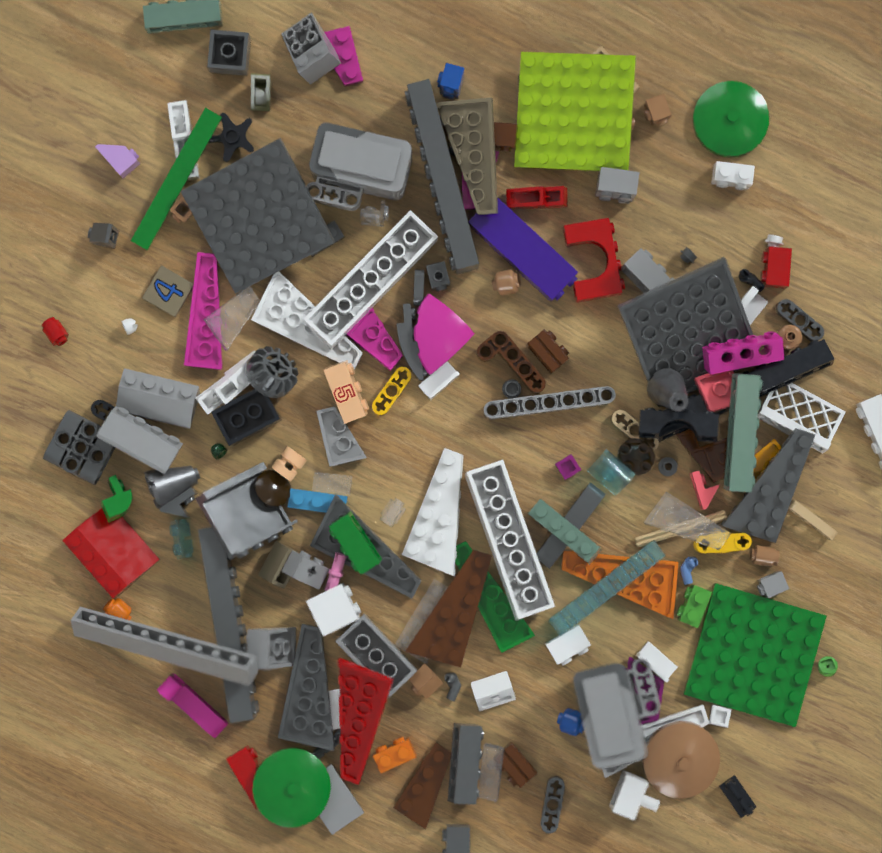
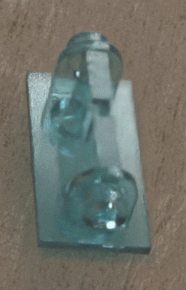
[169,519,194,559]

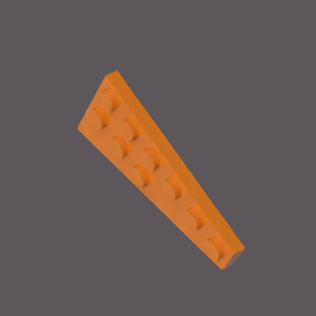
[561,551,679,619]

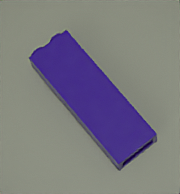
[468,197,578,302]

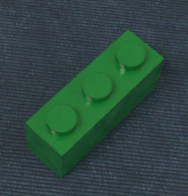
[329,511,382,575]

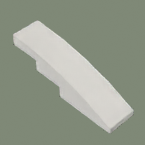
[167,100,200,181]

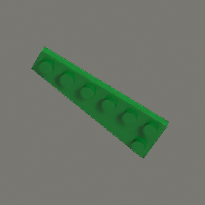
[455,541,535,653]

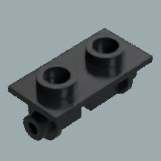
[719,775,757,818]

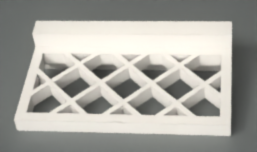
[757,383,845,454]

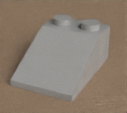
[246,627,296,670]

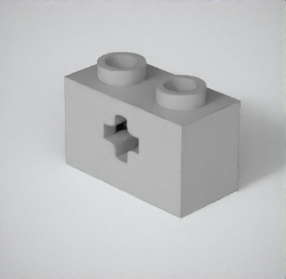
[282,550,329,590]

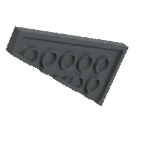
[310,494,422,598]

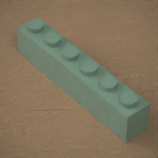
[723,374,762,492]

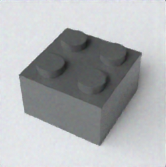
[207,30,251,76]

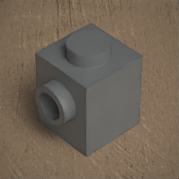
[426,261,450,292]

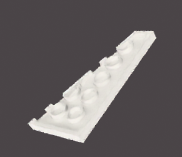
[251,271,363,370]
[402,448,464,576]

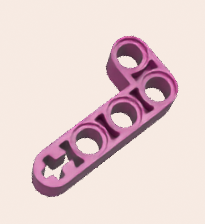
[157,673,229,738]

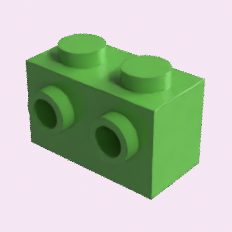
[677,584,712,628]

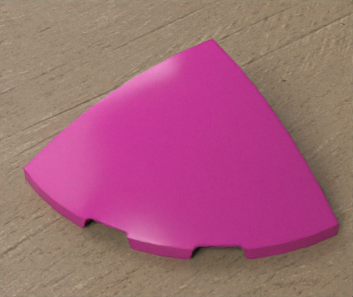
[414,294,475,375]

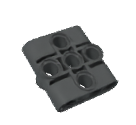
[43,410,116,485]

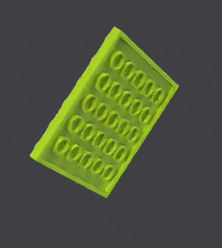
[514,52,636,171]

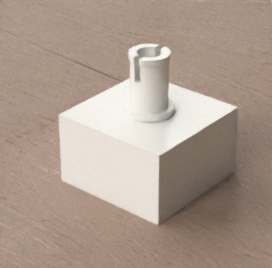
[609,770,660,820]

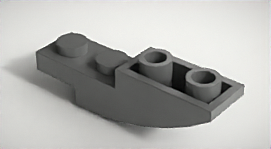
[397,303,427,381]

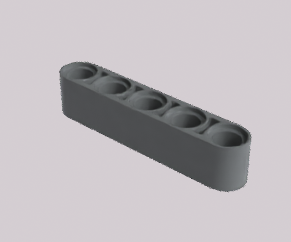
[536,482,606,569]

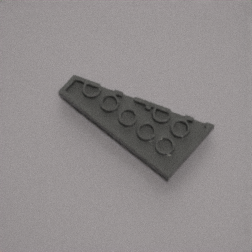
[721,428,815,543]
[278,624,335,751]

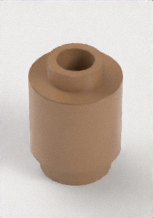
[750,545,779,567]

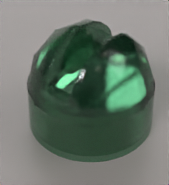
[211,443,228,460]

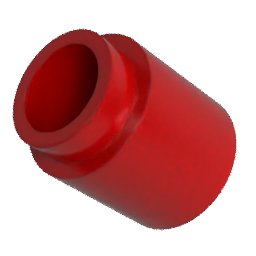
[41,317,69,346]

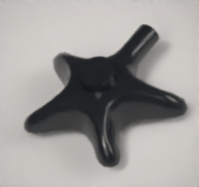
[209,113,254,162]

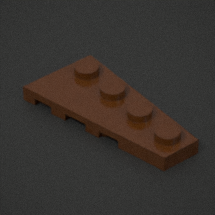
[393,742,451,829]

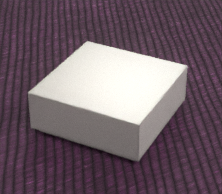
[709,704,732,728]

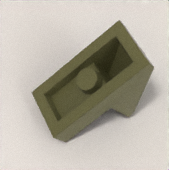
[251,73,272,111]

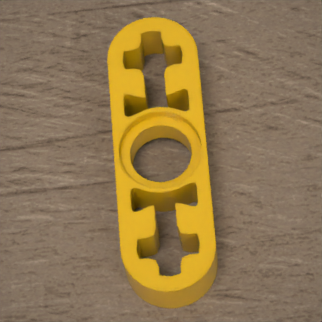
[372,367,412,415]

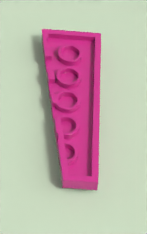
[184,252,223,370]

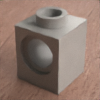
[757,571,789,598]

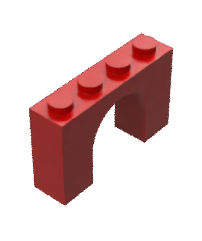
[563,218,625,303]

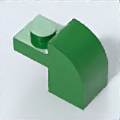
[101,475,132,523]

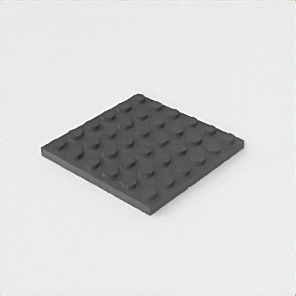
[181,138,335,294]
[617,257,753,407]

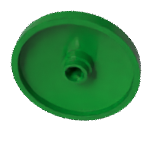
[693,81,769,157]
[252,748,331,828]

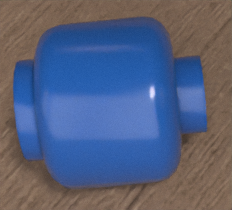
[557,708,585,736]

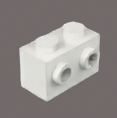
[711,161,755,190]

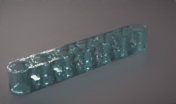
[548,540,666,636]

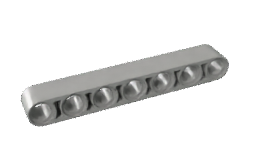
[483,386,615,419]

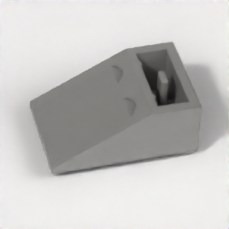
[281,13,341,84]

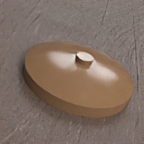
[642,721,720,799]

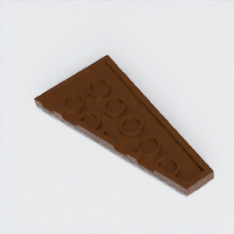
[405,550,492,668]

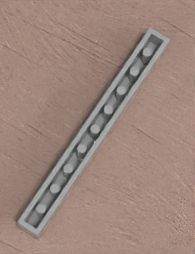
[71,607,258,686]

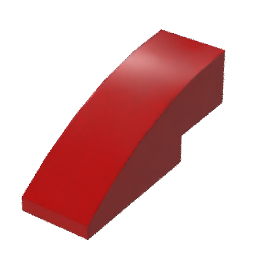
[506,186,568,209]

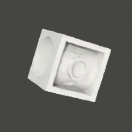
[306,583,362,636]

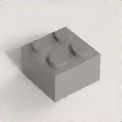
[595,167,640,204]

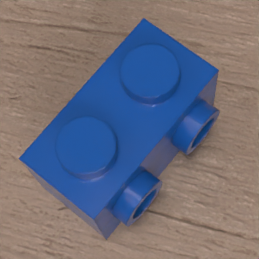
[437,63,465,100]

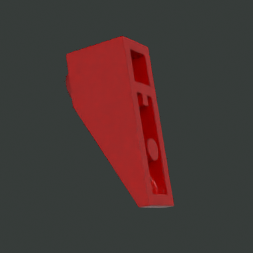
[226,745,258,809]

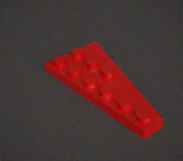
[338,658,394,785]

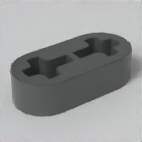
[413,269,424,306]

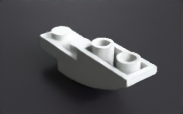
[195,350,256,414]

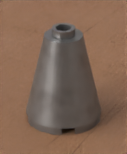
[647,368,688,411]
[144,466,200,508]

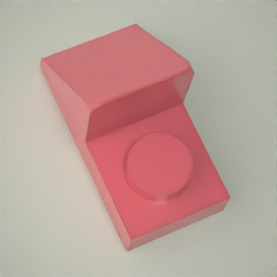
[689,471,719,510]

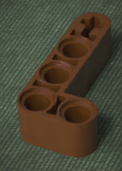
[477,331,546,394]

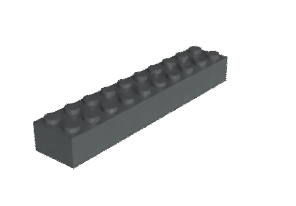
[404,79,479,275]
[198,527,260,723]

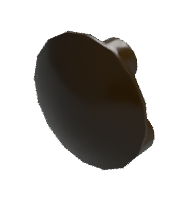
[618,438,655,475]
[253,470,291,508]

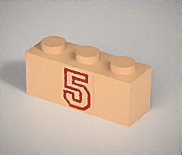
[323,360,369,424]

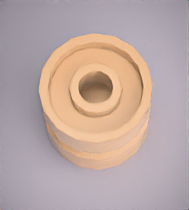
[271,446,307,482]

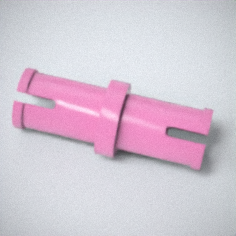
[324,552,347,591]

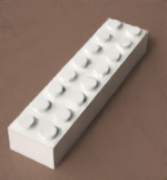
[303,210,438,350]
[465,460,555,620]

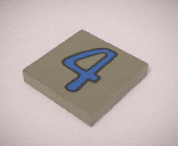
[142,265,193,318]

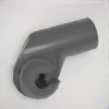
[444,672,461,702]

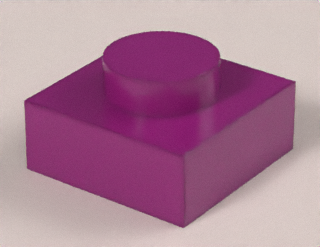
[555,454,581,480]

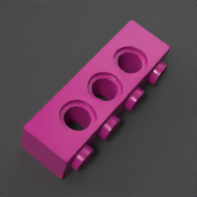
[702,331,784,375]

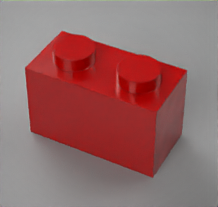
[760,246,792,289]

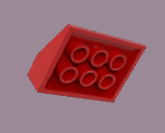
[62,508,160,598]

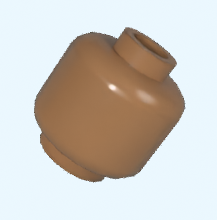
[492,269,521,296]
[777,325,802,351]

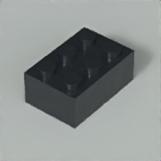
[211,389,282,447]

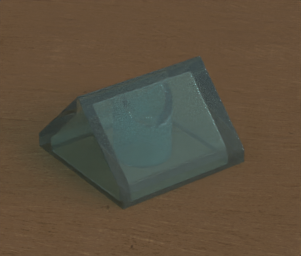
[587,449,635,496]

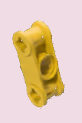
[693,533,752,553]

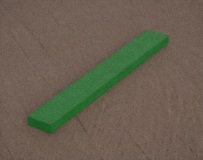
[131,107,223,250]

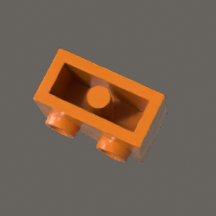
[373,737,417,773]

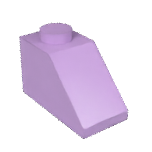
[95,144,140,178]

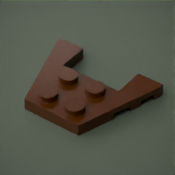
[676,429,727,483]

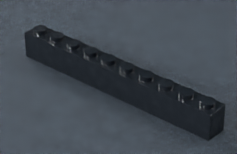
[657,339,835,442]

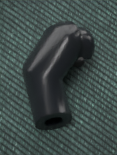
[739,269,765,292]

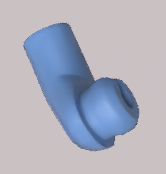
[680,557,698,585]

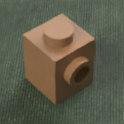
[644,94,671,126]
[408,664,443,699]

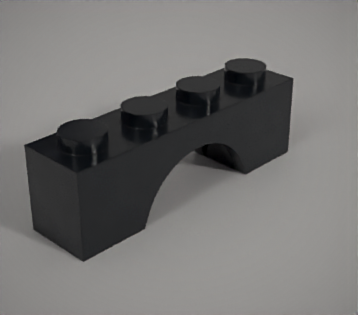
[639,408,719,442]

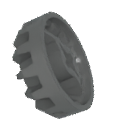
[246,346,298,398]

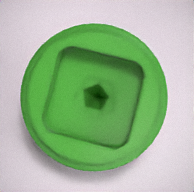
[818,656,838,677]

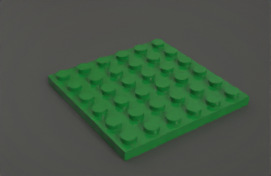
[683,583,827,727]

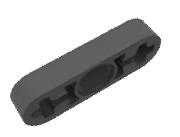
[776,299,824,341]
[540,776,565,833]

